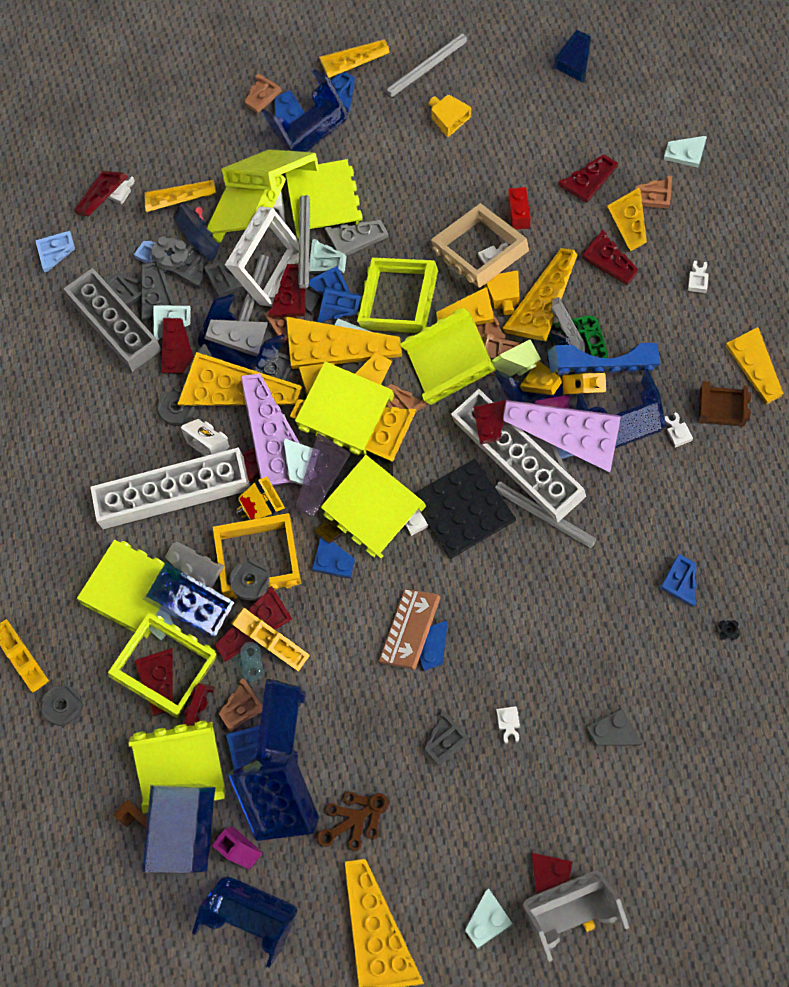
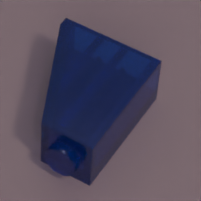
[554,29,591,83]

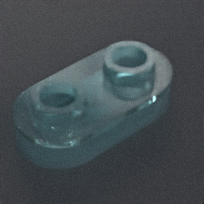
[240,642,263,682]

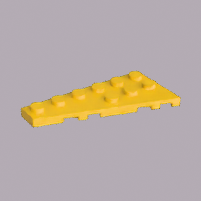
[502,248,577,341]
[287,317,402,369]
[178,352,302,406]
[290,399,417,462]
[345,859,424,987]

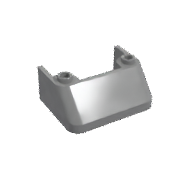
[523,871,629,962]

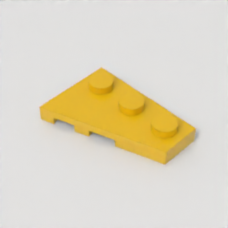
[607,188,647,251]
[436,287,494,325]

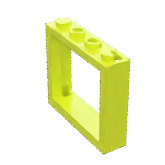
[357,258,438,333]
[108,613,217,718]

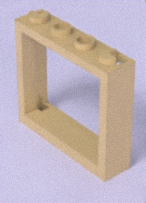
[431,203,529,288]

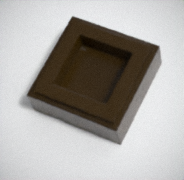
[315,520,343,544]

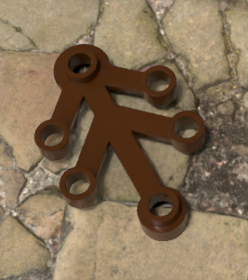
[318,792,389,851]

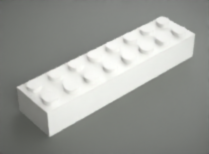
[451,389,586,522]
[91,447,250,529]

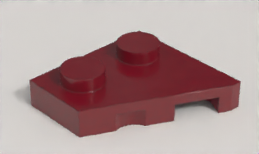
[473,399,510,444]

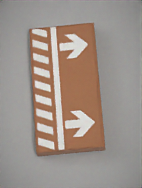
[379,589,441,670]

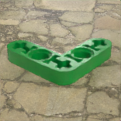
[547,315,608,358]

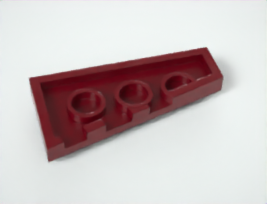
[215,586,292,662]

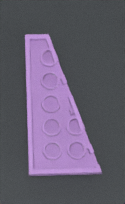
[241,374,317,486]
[503,400,621,472]

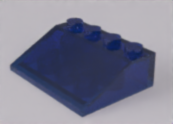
[228,751,320,841]
[142,784,215,873]

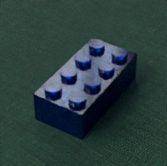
[143,562,235,639]

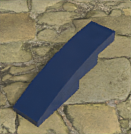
[174,202,220,261]

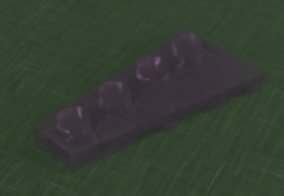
[295,433,351,518]

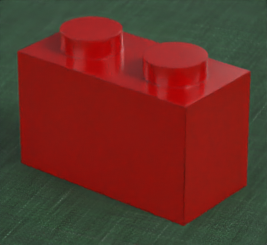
[508,187,531,230]

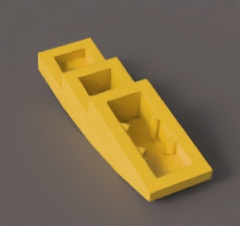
[231,607,310,671]
[0,619,49,693]

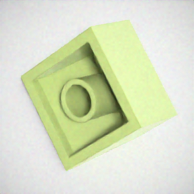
[491,340,541,376]

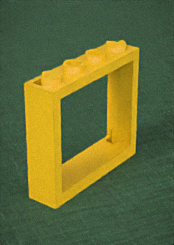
[213,513,301,599]

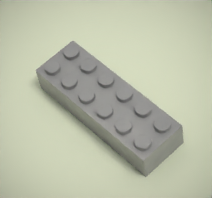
[64,268,161,372]

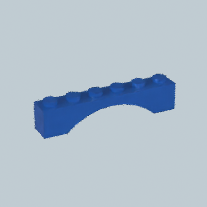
[548,343,660,375]

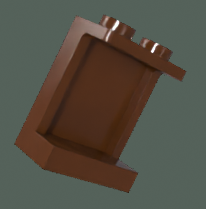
[699,381,751,427]
[113,799,171,855]

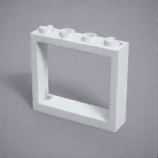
[225,207,299,307]

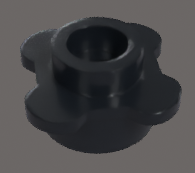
[718,620,739,640]

